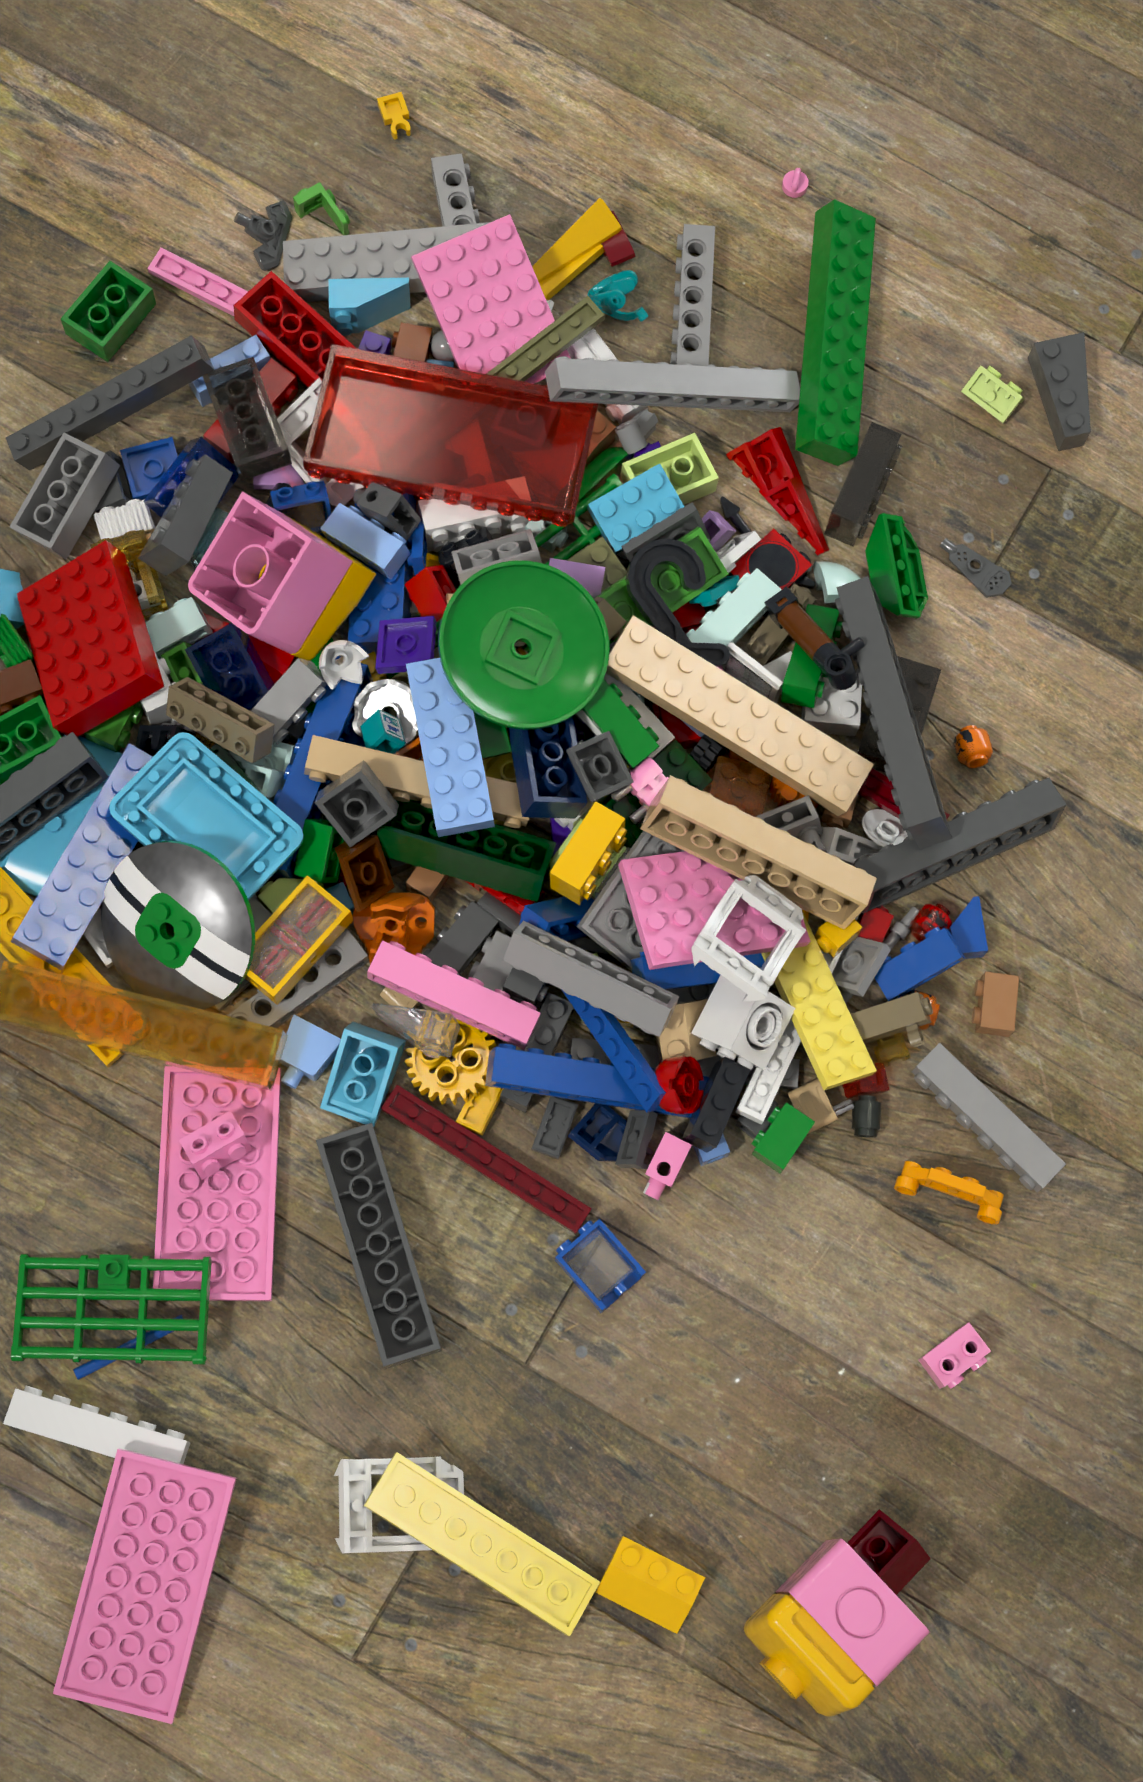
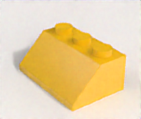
[595,1536,705,1634]

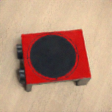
[727,529,812,616]

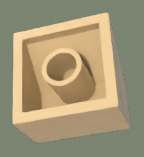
[655,999,717,1063]

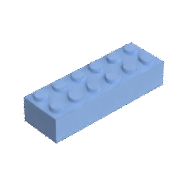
[406,658,495,837]

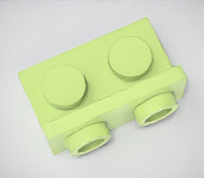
[961,365,1025,424]

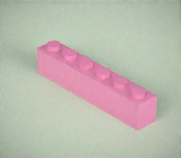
[367,941,541,1050]

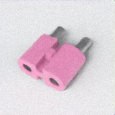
[611,757,668,824]

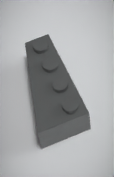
[1028,332,1091,451]
[138,454,232,576]

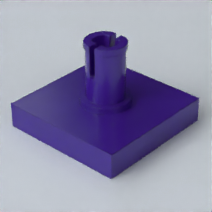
[375,616,437,674]

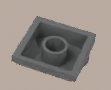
[566,731,634,802]

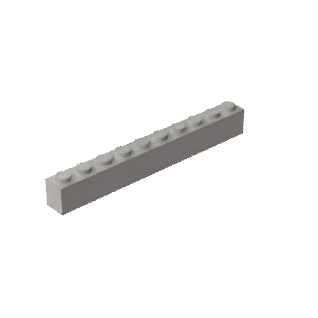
[545,356,800,412]

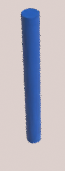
[73,1314,184,1380]

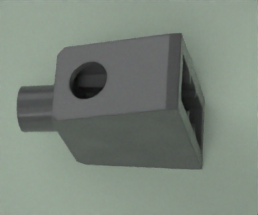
[353,482,421,542]

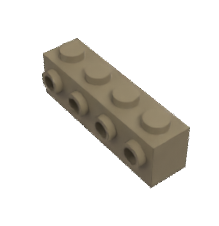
[166,677,275,763]

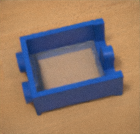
[270,480,337,546]
[555,1219,646,1314]

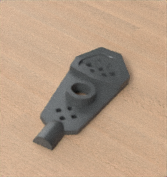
[940,538,1012,598]

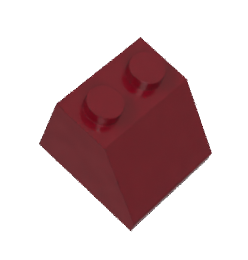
[847,1509,931,1595]

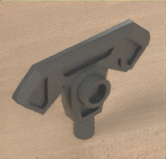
[234,201,292,271]

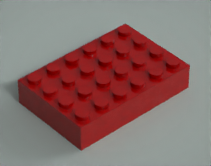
[17,540,165,737]

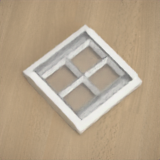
[722,642,783,703]

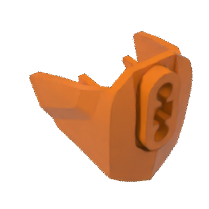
[352,893,435,965]

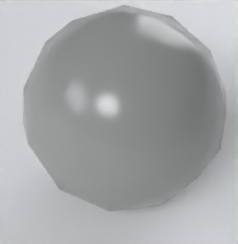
[430,330,455,362]

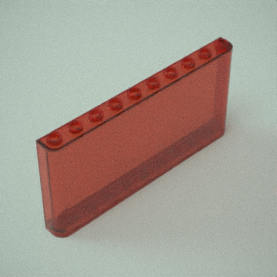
[303,344,599,527]

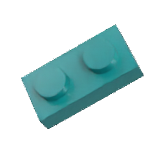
[689,575,740,607]

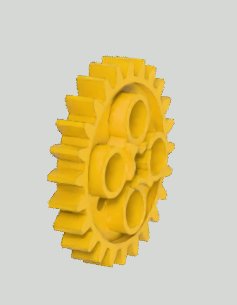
[405,1015,497,1105]

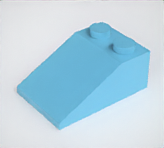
[328,277,411,336]
[320,1022,406,1127]

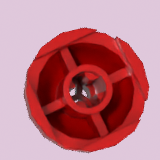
[654,1055,704,1114]

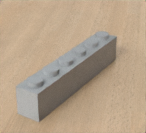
[503,920,680,1037]
[912,1043,1066,1192]

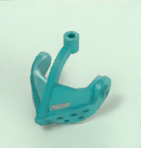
[587,270,649,322]

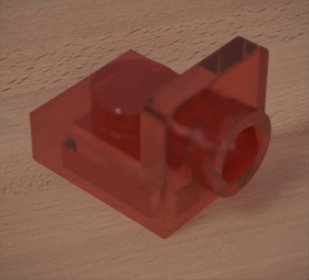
[842,1063,890,1098]

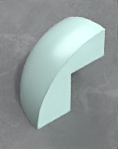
[813,561,861,603]
[228,742,296,798]

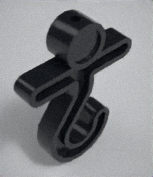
[609,538,730,667]

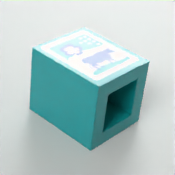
[360,709,406,754]

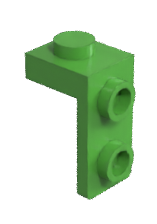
[293,182,350,236]

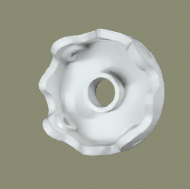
[352,679,419,747]

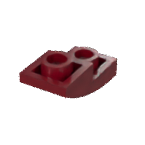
[601,211,636,267]

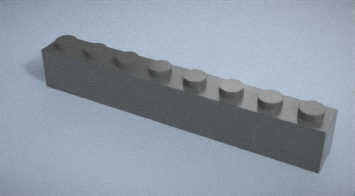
[6,335,214,470]

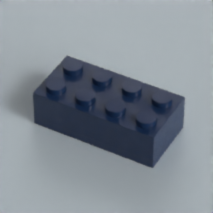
[508,716,587,819]

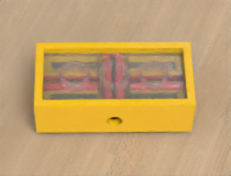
[245,875,353,1005]

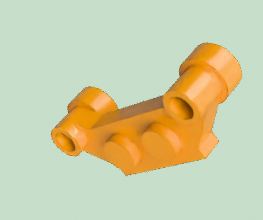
[894,1161,1004,1225]

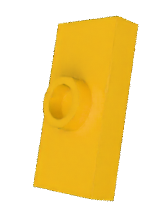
[456,1079,503,1136]

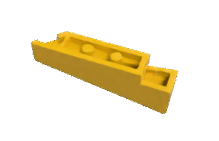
[532,198,622,300]

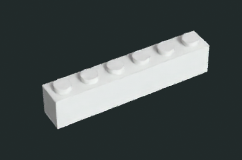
[3,1386,190,1464]

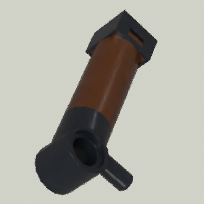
[764,587,865,690]

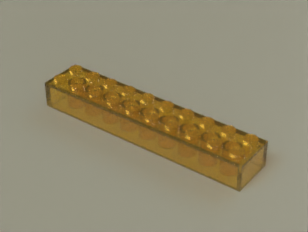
[0,960,288,1091]

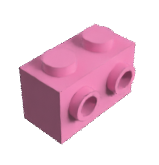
[179,1111,253,1180]
[918,1323,991,1389]

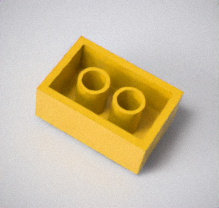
[550,801,627,905]

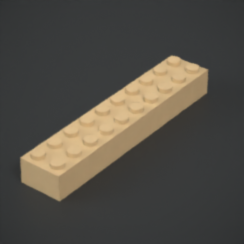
[606,615,874,816]

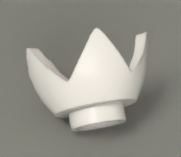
[319,640,369,690]

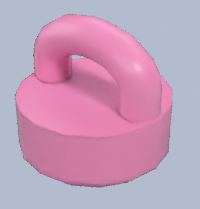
[782,168,808,198]

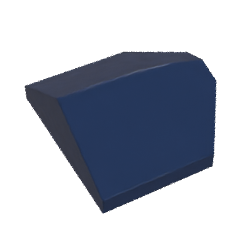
[568,1103,627,1162]

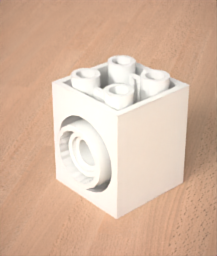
[691,975,796,1070]

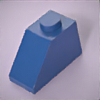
[949,896,988,959]

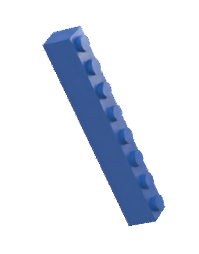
[485,1044,709,1118]

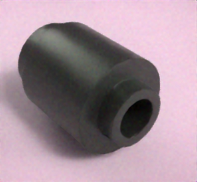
[851,1095,881,1138]

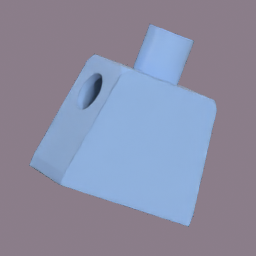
[278,1015,341,1089]

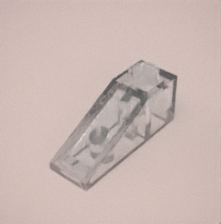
[372,1003,460,1058]

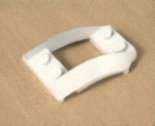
[262,378,381,506]
[691,875,806,1002]
[334,1457,464,1553]

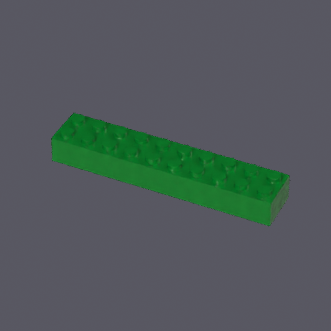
[795,199,876,466]

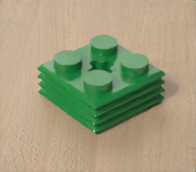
[0,614,38,673]

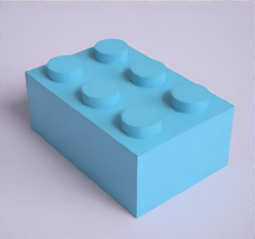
[587,463,684,555]

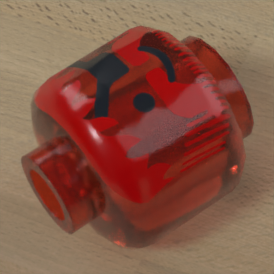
[911,903,952,942]

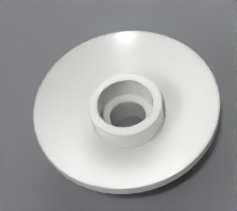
[862,809,908,847]

